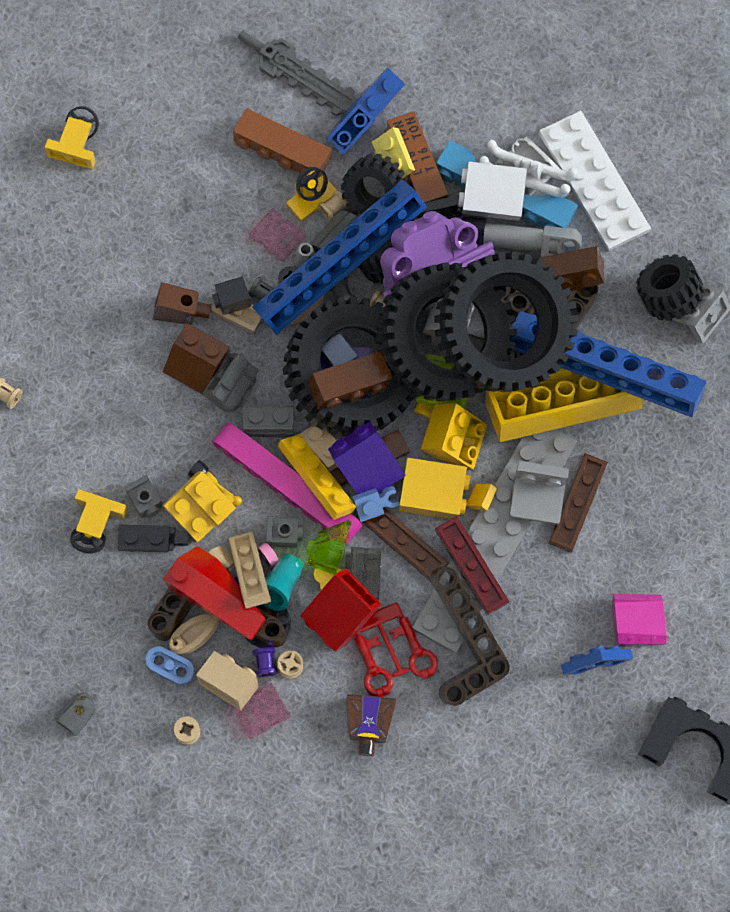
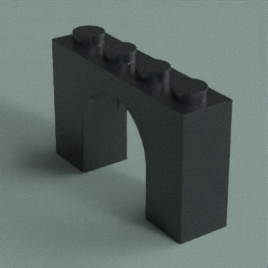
[637,697,730,805]

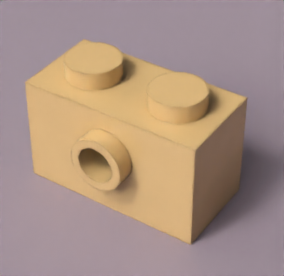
[196,651,259,711]

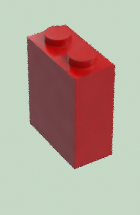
[300,569,382,652]

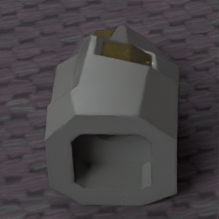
[54,692,95,736]

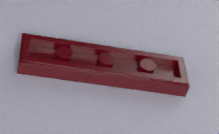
[435,516,509,615]

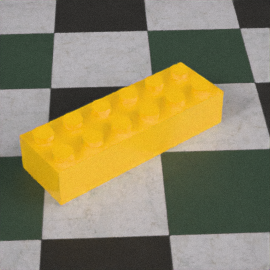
[485,368,643,442]

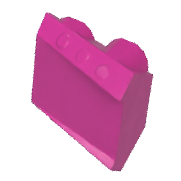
[612,594,667,647]

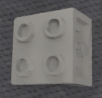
[672,282,730,344]
[510,461,569,525]

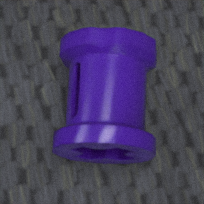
[253,647,278,677]

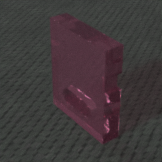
[249,208,306,262]
[231,683,291,740]

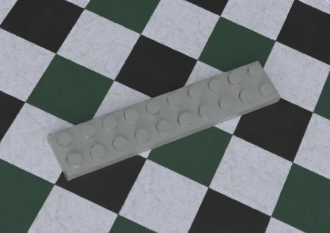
[412,429,577,654]

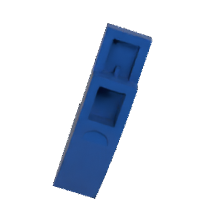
[326,68,405,155]

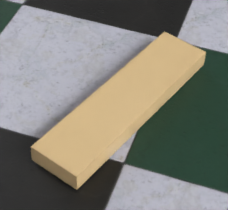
[229,532,271,608]

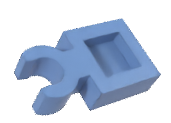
[352,486,400,522]

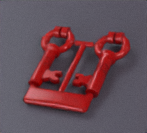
[354,603,438,697]

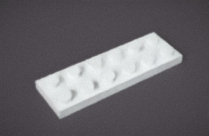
[539,111,651,252]

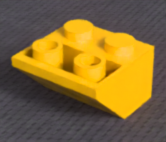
[421,404,488,470]

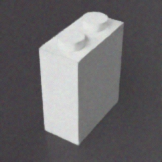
[458,162,527,221]

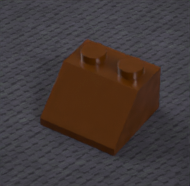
[163,323,230,395]

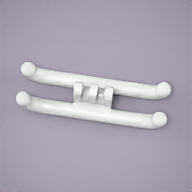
[479,140,577,197]

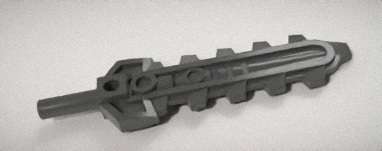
[238,30,356,116]

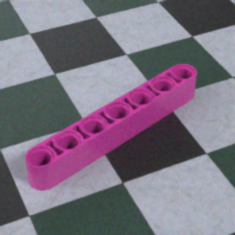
[212,422,363,546]

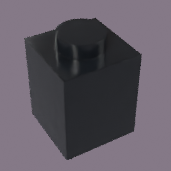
[212,276,251,315]

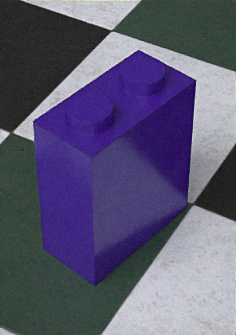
[328,422,406,494]

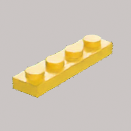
[278,434,356,520]

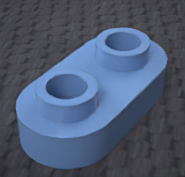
[145,646,194,685]

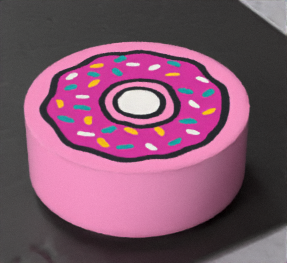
[257,543,279,569]

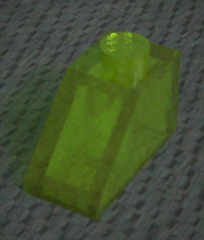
[306,520,352,575]

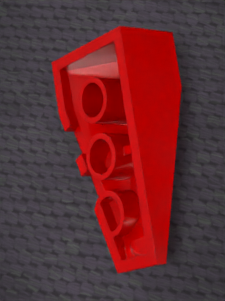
[163,546,266,641]

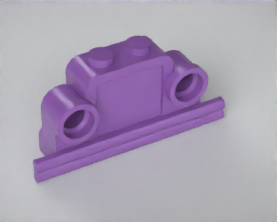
[380,211,495,306]

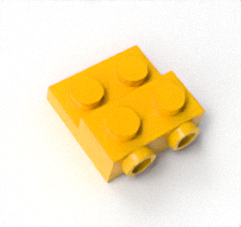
[162,471,236,542]

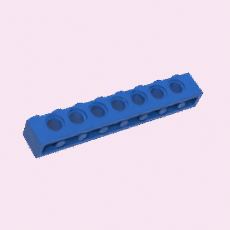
[252,180,427,335]
[509,311,706,418]

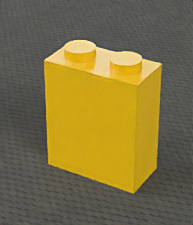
[399,457,470,520]

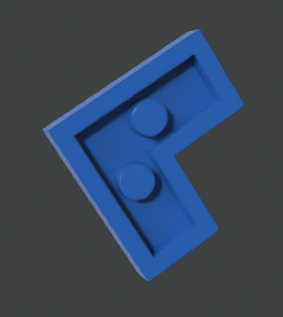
[561,646,633,675]

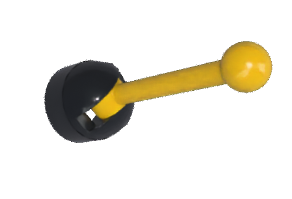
[187,460,242,506]

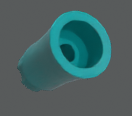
[263,554,304,611]

